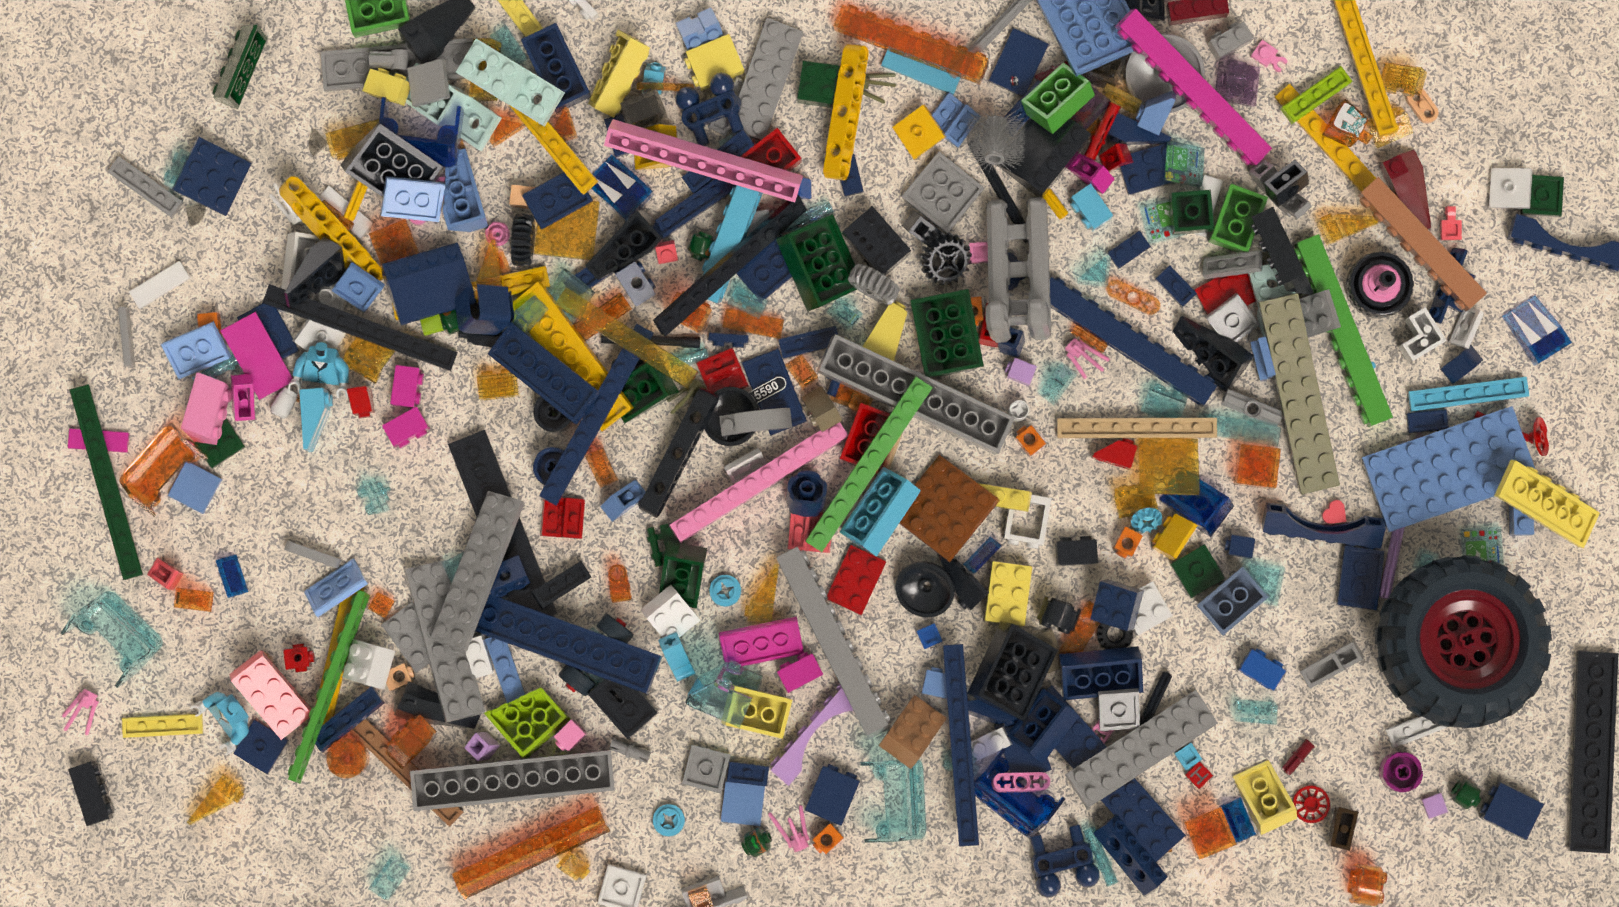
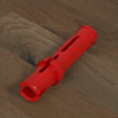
[1084,102,1121,160]

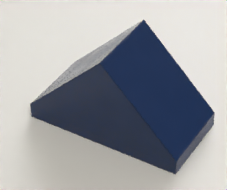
[1440,345,1483,384]

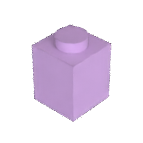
[1005,358,1037,387]
[464,732,500,761]

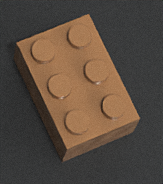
[878,695,947,769]

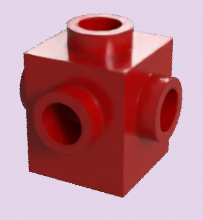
[283,643,315,673]

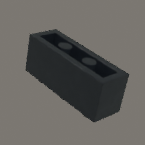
[68,761,114,826]

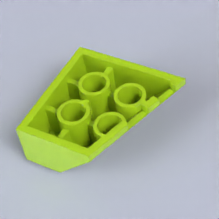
[484,688,571,759]

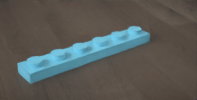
[1408,377,1529,412]

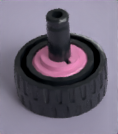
[1345,251,1414,319]

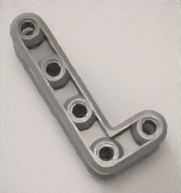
[986,197,1051,343]

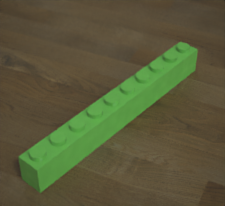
[1294,234,1393,428]

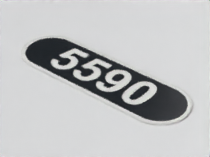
[748,377,786,403]

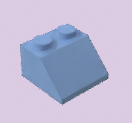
[1135,91,1176,135]

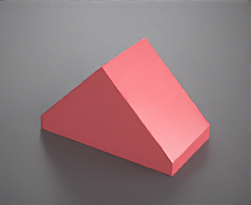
[147,558,184,590]

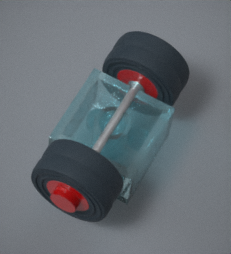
[558,613,634,696]

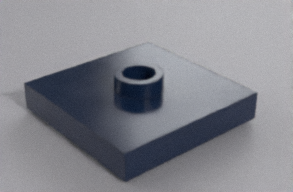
[233,720,289,775]

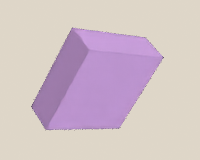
[1422,793,1448,819]

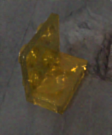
[343,338,395,384]

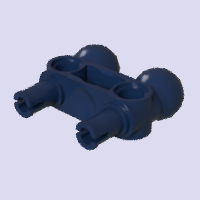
[675,72,744,146]
[1030,825,1100,898]

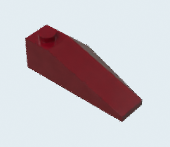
[1379,149,1431,229]

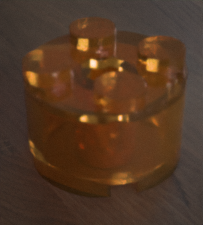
[327,738,370,778]
[1348,863,1387,907]

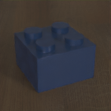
[1090,579,1144,631]

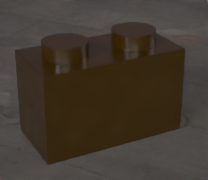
[1327,806,1359,851]

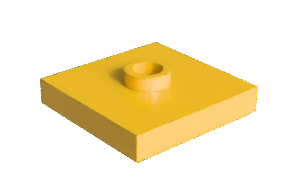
[892,104,947,159]

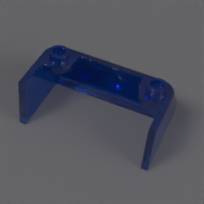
[379,97,464,168]
[974,748,1065,837]

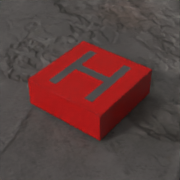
[1185,761,1213,789]

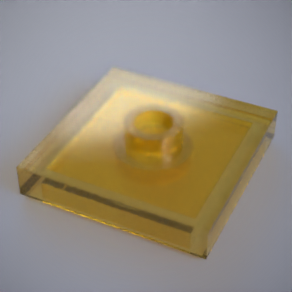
[1100,83,1142,114]

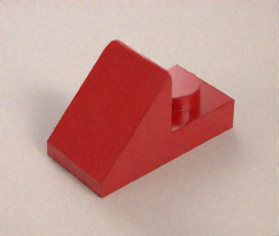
[1099,143,1133,173]

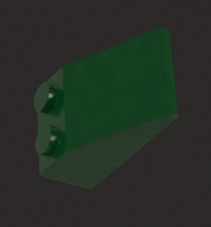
[621,358,679,424]
[659,541,708,609]

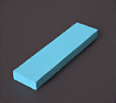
[881,47,961,95]

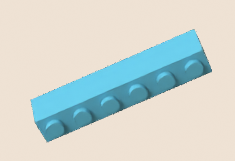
[702,185,763,303]

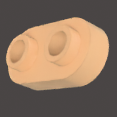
[1406,87,1439,124]

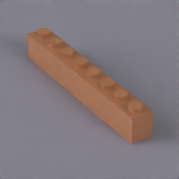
[1358,177,1487,311]

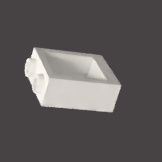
[1003,495,1052,549]

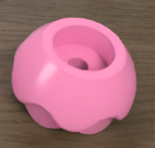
[485,222,510,246]

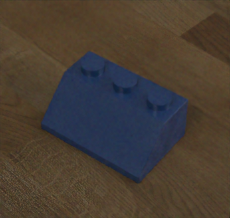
[1007,688,1079,764]

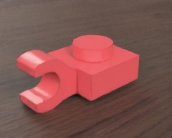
[1440,206,1462,241]

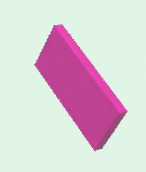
[220,311,294,400]
[719,616,804,670]

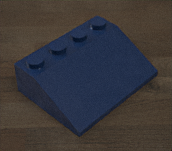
[382,242,477,325]

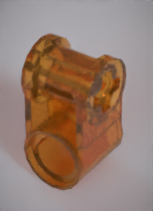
[608,564,632,603]

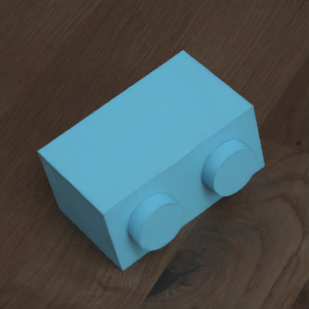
[1070,184,1113,232]

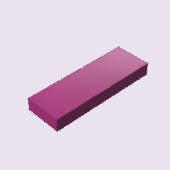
[68,429,130,453]

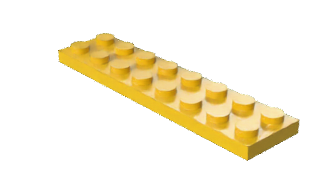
[513,281,634,432]

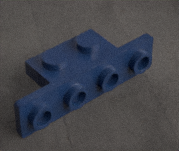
[1429,248,1475,324]

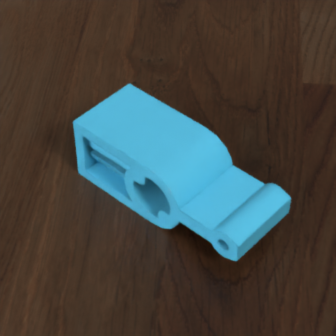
[658,632,695,682]

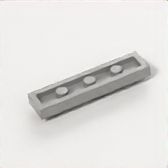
[108,157,184,218]

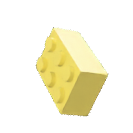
[984,561,1032,626]
[721,684,792,739]

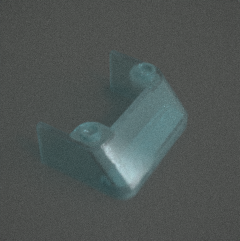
[61,591,163,688]
[685,661,763,728]
[860,760,926,843]

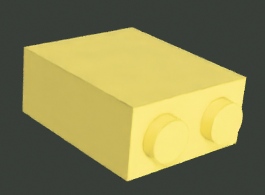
[684,34,745,91]

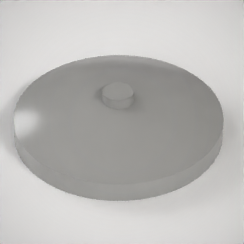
[1126,34,1205,113]

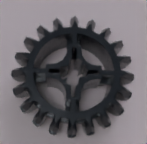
[511,213,535,267]
[919,232,972,285]

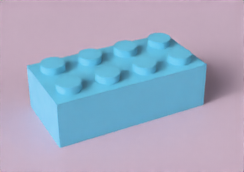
[840,467,921,557]

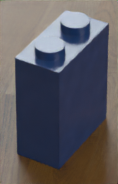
[805,764,860,826]
[1479,782,1544,840]

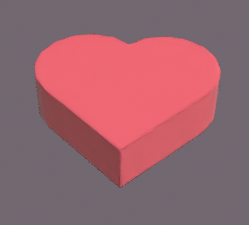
[1322,500,1346,524]

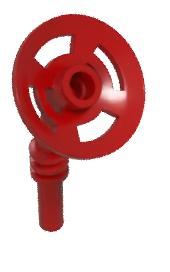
[1474,410,1549,456]

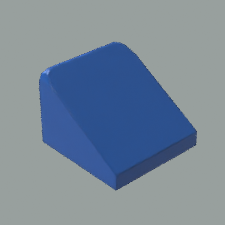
[798,178,812,199]

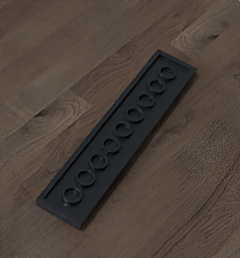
[448,430,558,616]
[1568,651,1619,854]

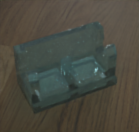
[1234,699,1278,725]
[368,855,412,901]

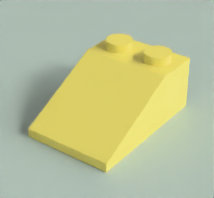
[1233,760,1297,835]

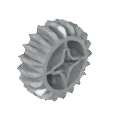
[848,264,900,305]

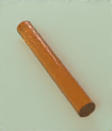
[636,82,694,91]

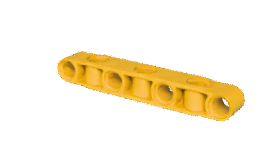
[823,44,869,180]
[279,176,383,281]

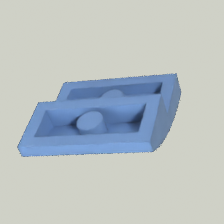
[932,92,981,148]
[1250,336,1276,381]

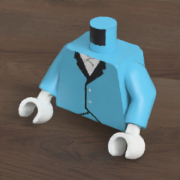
[288,342,349,398]
[190,692,249,755]

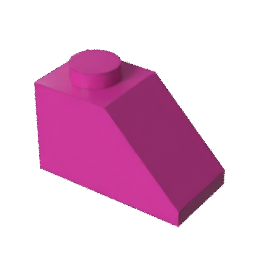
[1067,153,1115,194]

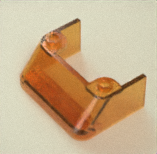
[119,423,208,517]

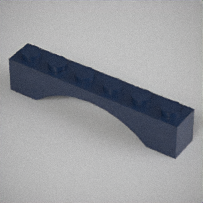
[1507,214,1619,273]
[1262,502,1386,549]

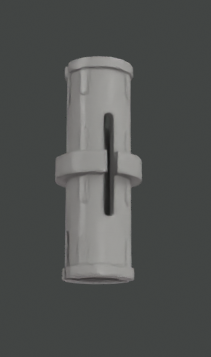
[609,738,651,764]

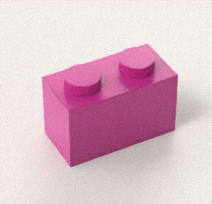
[390,365,424,408]
[231,374,255,421]
[382,406,430,449]
[777,652,823,693]

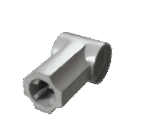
[369,49,409,73]

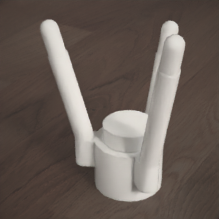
[269,183,302,226]

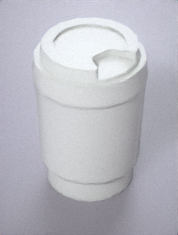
[270,387,298,419]

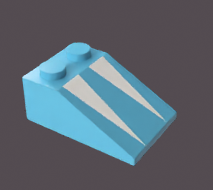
[299,388,333,452]

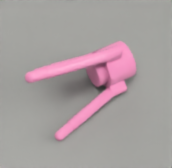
[1065,338,1110,379]
[62,689,99,735]
[768,805,810,852]

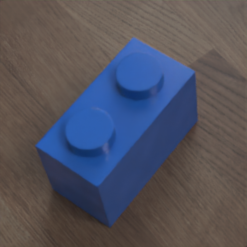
[1238,648,1286,691]

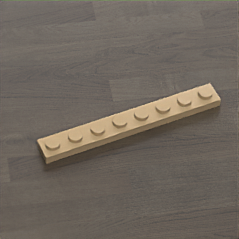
[1057,418,1217,438]

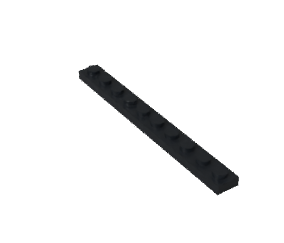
[653,195,807,337]
[262,284,458,372]

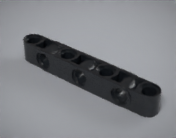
[639,387,719,518]

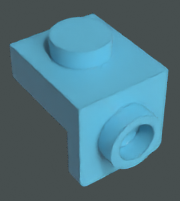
[642,62,666,95]

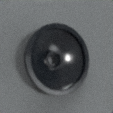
[705,387,759,446]
[895,561,955,618]

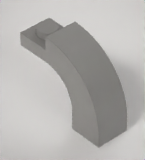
[1249,159,1312,219]
[719,408,792,436]

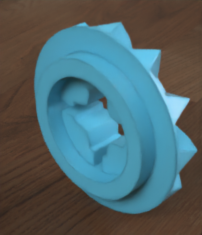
[1131,508,1163,534]
[709,575,741,607]
[653,804,685,836]

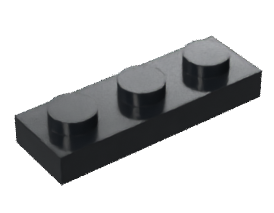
[531,561,592,609]

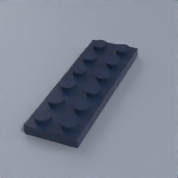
[487,322,601,424]

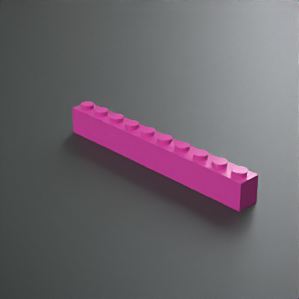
[1115,9,1272,165]

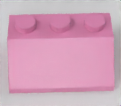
[181,373,232,445]

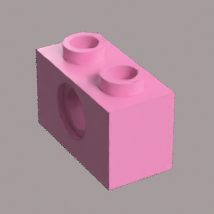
[554,720,588,751]

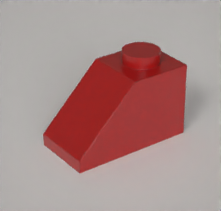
[347,386,375,419]
[1092,438,1138,470]

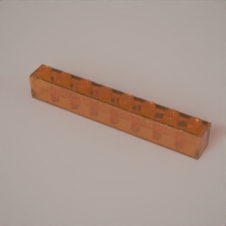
[833,4,989,85]
[452,806,610,899]

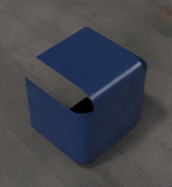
[455,284,514,335]

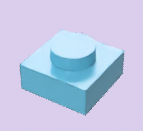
[1174,742,1202,770]

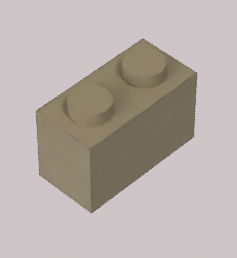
[801,386,843,432]

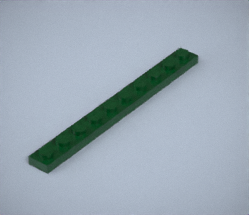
[69,384,143,580]

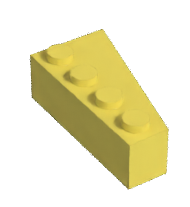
[588,29,650,118]

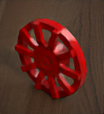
[1292,786,1330,823]

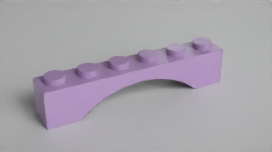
[770,684,853,786]

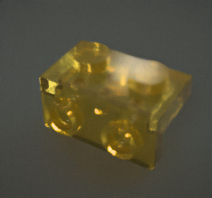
[1365,107,1413,148]
[1114,481,1158,518]

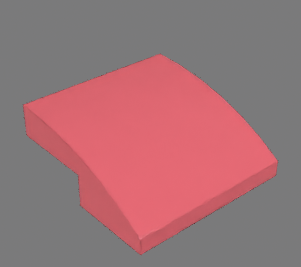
[788,512,831,553]

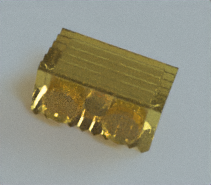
[1381,62,1427,97]
[477,369,520,401]

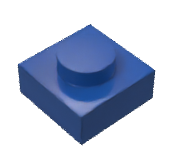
[916,623,942,649]

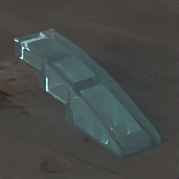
[1198,413,1281,447]

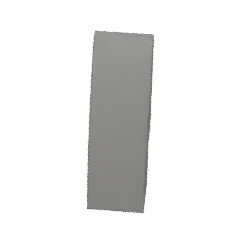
[1300,640,1364,689]

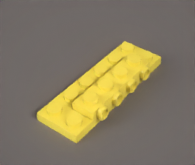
[1494,460,1600,548]

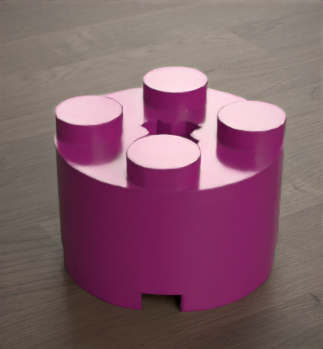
[1379,752,1423,792]

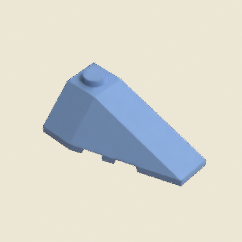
[443,148,489,232]

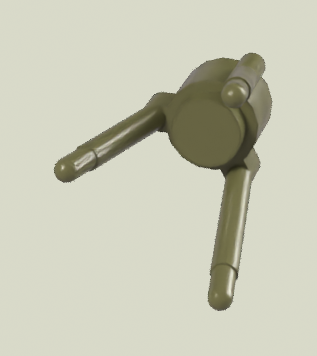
[863,73,896,104]
[667,379,707,414]

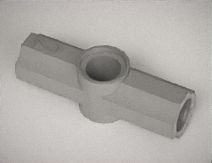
[1221,389,1283,427]

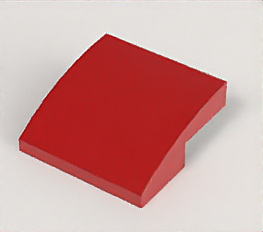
[696,348,749,393]
[540,498,585,539]

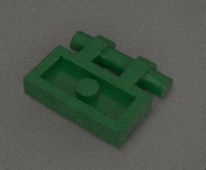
[646,522,685,567]

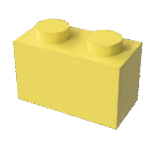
[362,68,410,106]

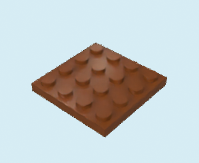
[899,455,1000,562]

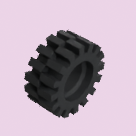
[1097,623,1134,649]

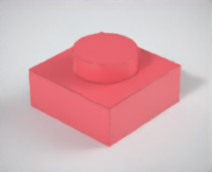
[656,240,678,264]

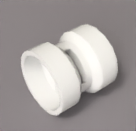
[1008,400,1029,422]

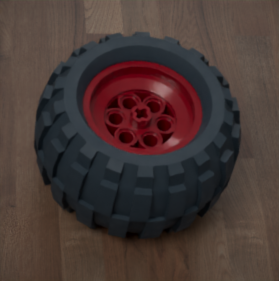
[1375,555,1552,729]

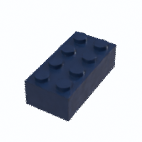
[521,23,591,114]
[1059,646,1144,701]

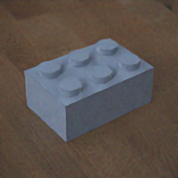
[1197,565,1270,636]

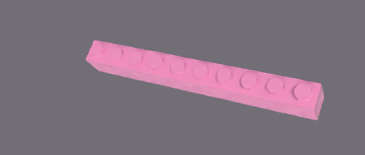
[604,119,803,202]
[669,422,848,543]

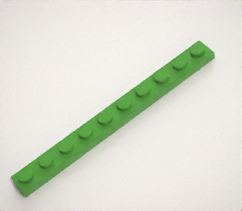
[805,376,933,552]
[288,590,370,784]

